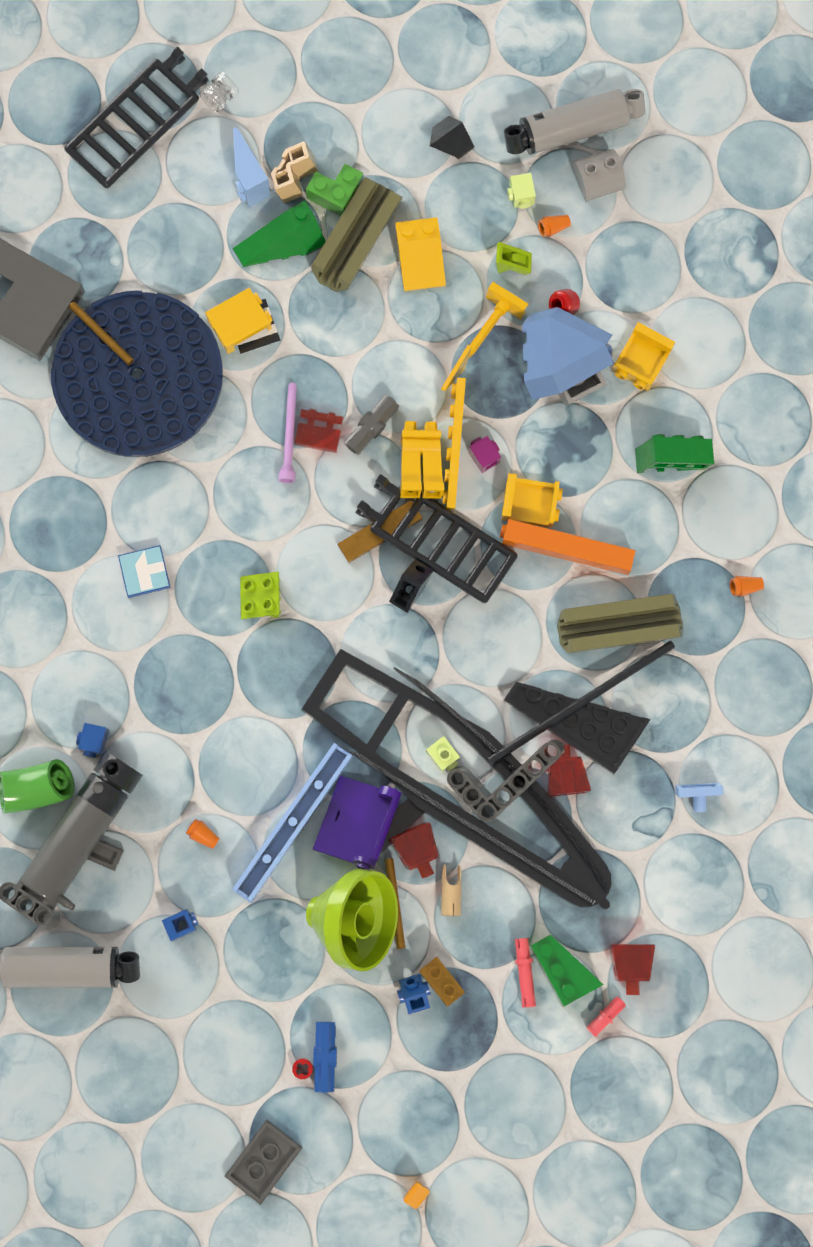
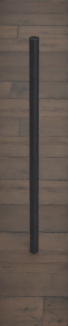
[488,640,675,765]

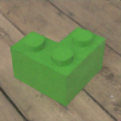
[306,164,363,216]

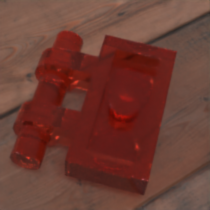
[294,408,344,453]

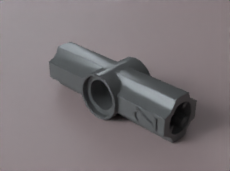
[344,395,399,456]

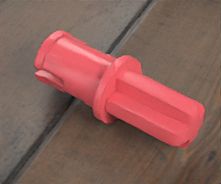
[586,997,626,1037]

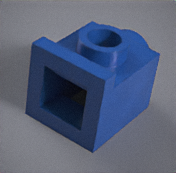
[162,909,199,942]

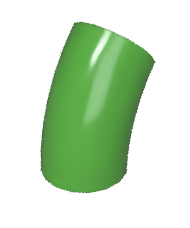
[0,759,75,814]

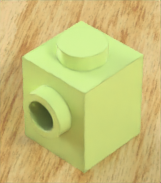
[507,173,536,209]
[426,736,460,773]

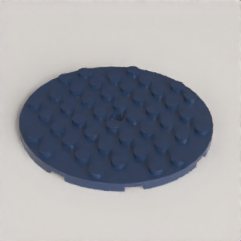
[51,290,223,457]

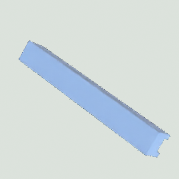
[233,743,353,904]

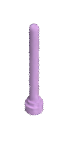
[278,382,297,483]

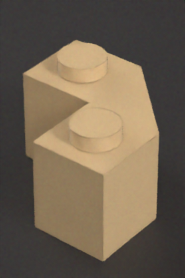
[271,141,318,204]

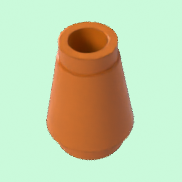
[538,215,571,237]
[730,576,764,597]
[186,819,220,849]

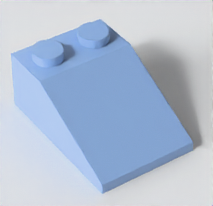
[233,127,271,207]

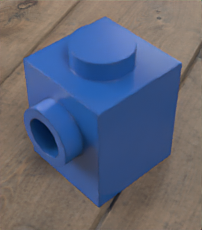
[76,723,109,758]

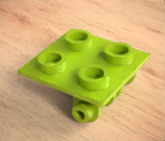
[240,571,281,619]

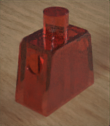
[547,745,591,797]
[387,822,438,879]
[609,944,655,995]

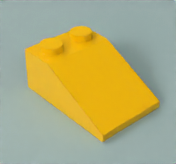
[395,217,446,292]

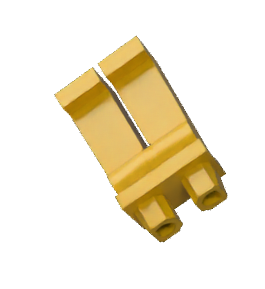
[400,421,444,499]

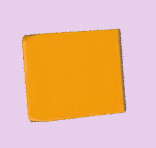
[403,1181,430,1209]

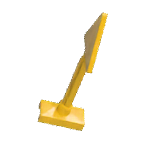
[441,282,529,392]

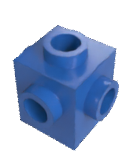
[397,974,431,1014]

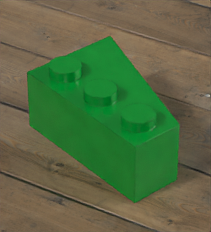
[635,434,715,474]

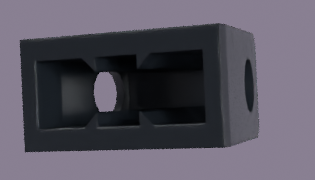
[389,560,433,613]

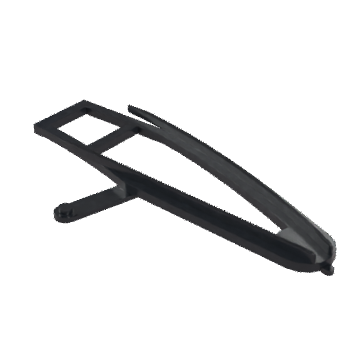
[301,649,612,909]

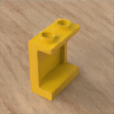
[205,288,273,354]
[611,322,675,391]
[501,473,563,528]

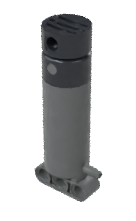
[0,751,143,929]

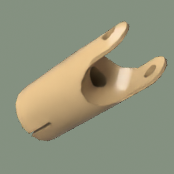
[441,865,461,916]

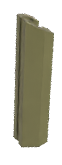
[311,177,403,292]
[557,594,683,654]

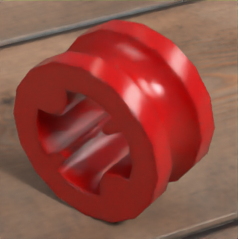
[292,1058,313,1080]

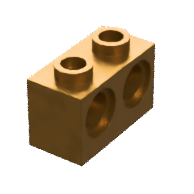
[419,957,465,1007]

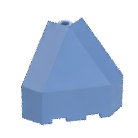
[522,307,614,400]

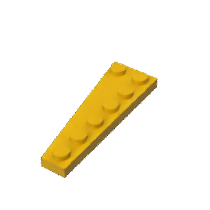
[443,377,466,510]

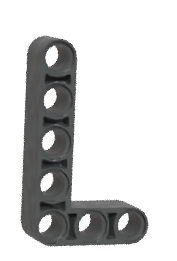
[447,739,564,822]

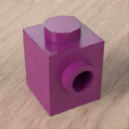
[468,436,501,473]

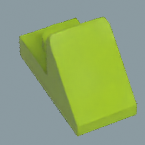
[496,242,532,275]

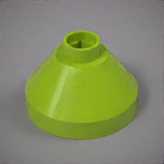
[306,869,398,972]

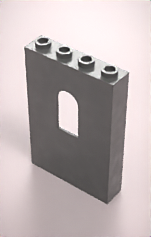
[0,239,85,361]

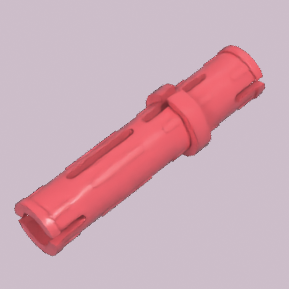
[514,938,536,1008]

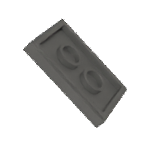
[224,1119,303,1205]

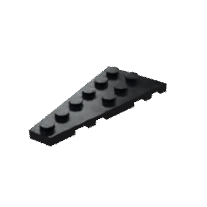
[504,682,651,775]

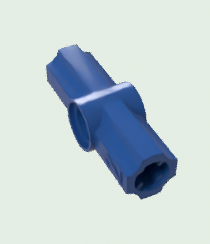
[313,1022,337,1093]

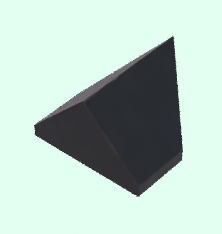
[429,116,475,160]

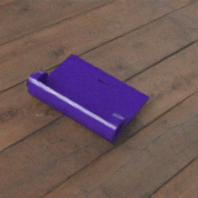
[313,776,402,870]

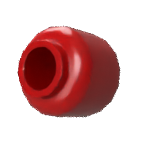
[548,289,580,315]

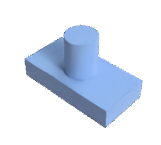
[675,783,724,812]

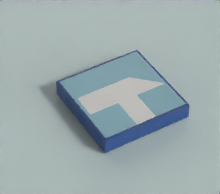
[118,545,171,598]

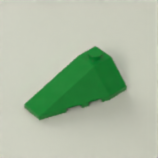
[233,201,326,267]

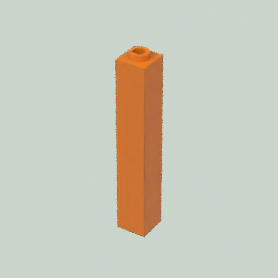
[499,519,636,575]

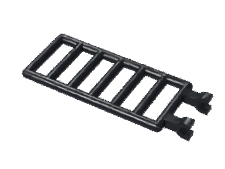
[64,47,209,188]
[355,474,518,603]

